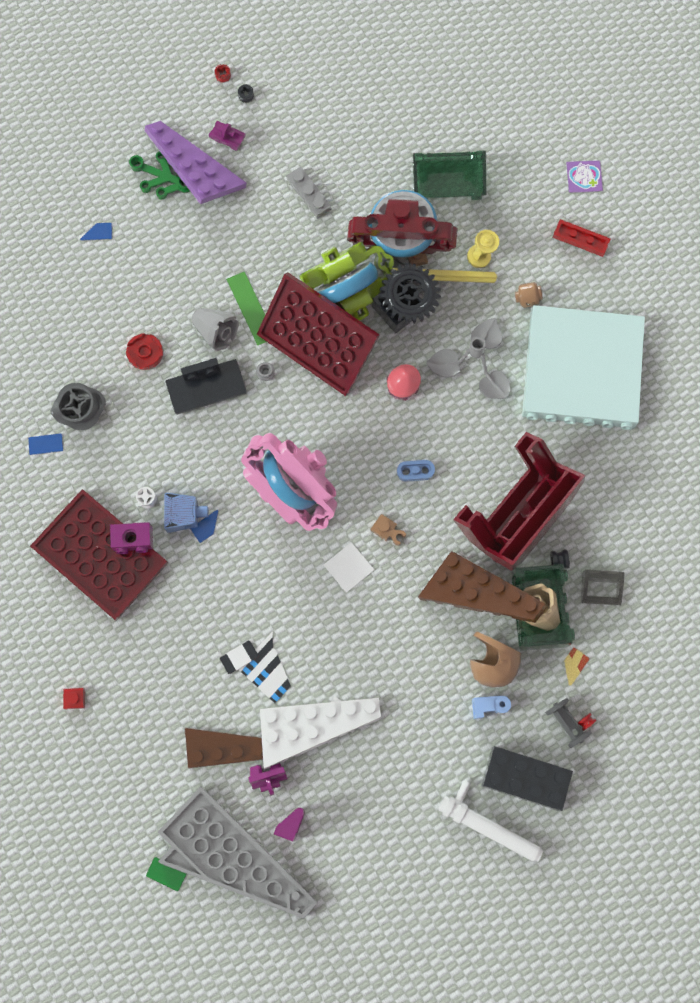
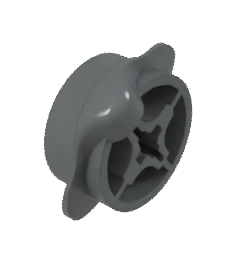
[50,383,106,430]

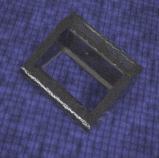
[581,570,624,606]

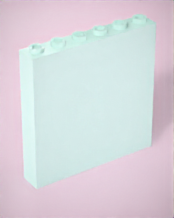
[522,305,645,430]

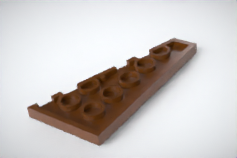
[418,551,547,623]

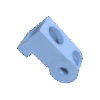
[472,696,511,719]

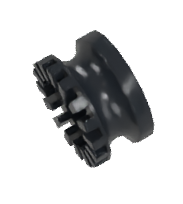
[238,84,254,103]

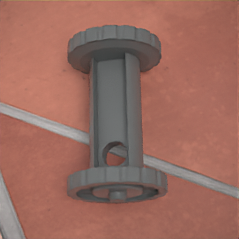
[545,698,592,748]

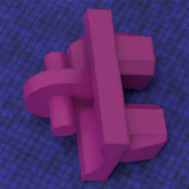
[209,121,246,151]
[248,763,288,796]

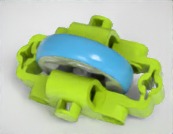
[299,242,394,321]

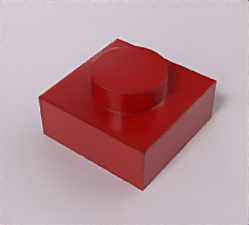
[63,688,85,710]

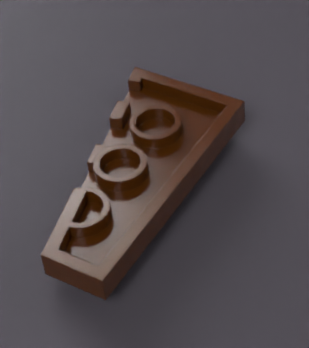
[185,728,263,769]

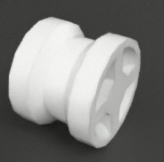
[136,487,157,509]

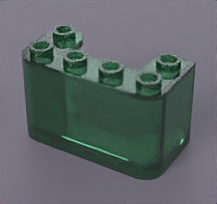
[512,564,575,651]

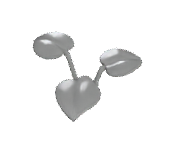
[427,318,510,399]

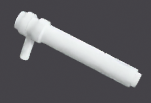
[438,781,543,862]

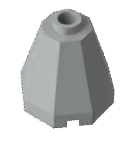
[192,308,239,351]

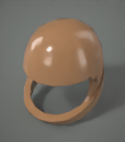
[470,632,521,688]

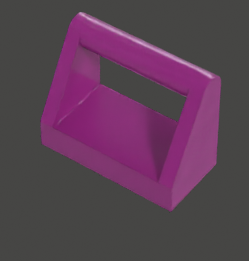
[273,808,305,842]

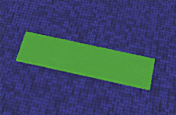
[226,271,266,346]

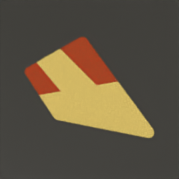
[564,648,589,686]

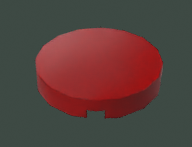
[126,333,163,370]

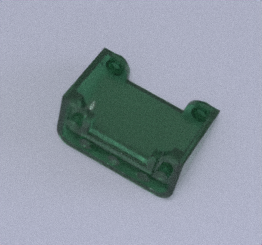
[411,150,487,200]

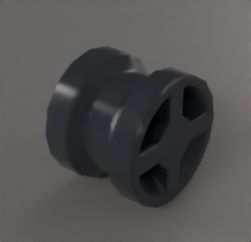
[550,549,570,570]

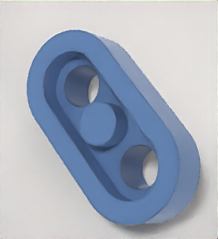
[397,460,435,482]

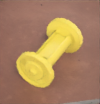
[467,229,499,268]

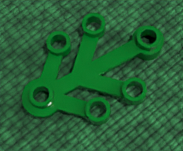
[129,151,190,200]

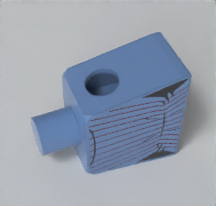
[164,493,209,533]

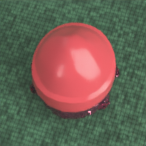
[386,364,421,401]

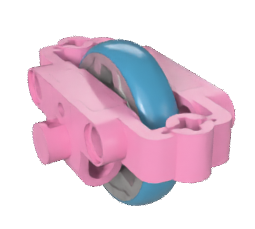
[241,433,337,531]

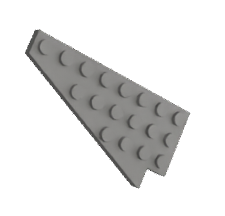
[158,786,318,919]

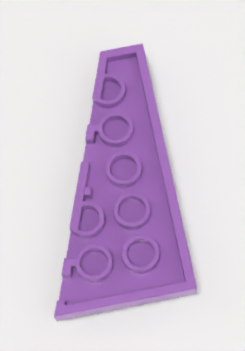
[145,121,247,204]

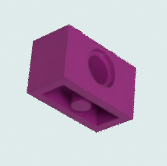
[110,522,153,554]

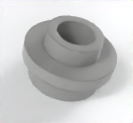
[256,362,275,381]

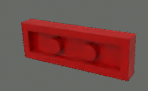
[552,219,611,257]

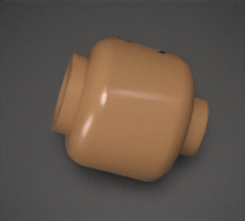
[515,282,543,308]

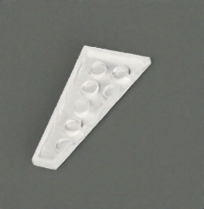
[260,698,381,770]

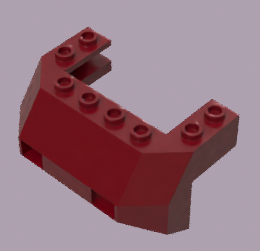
[453,432,586,571]

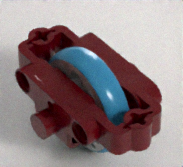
[347,190,458,258]

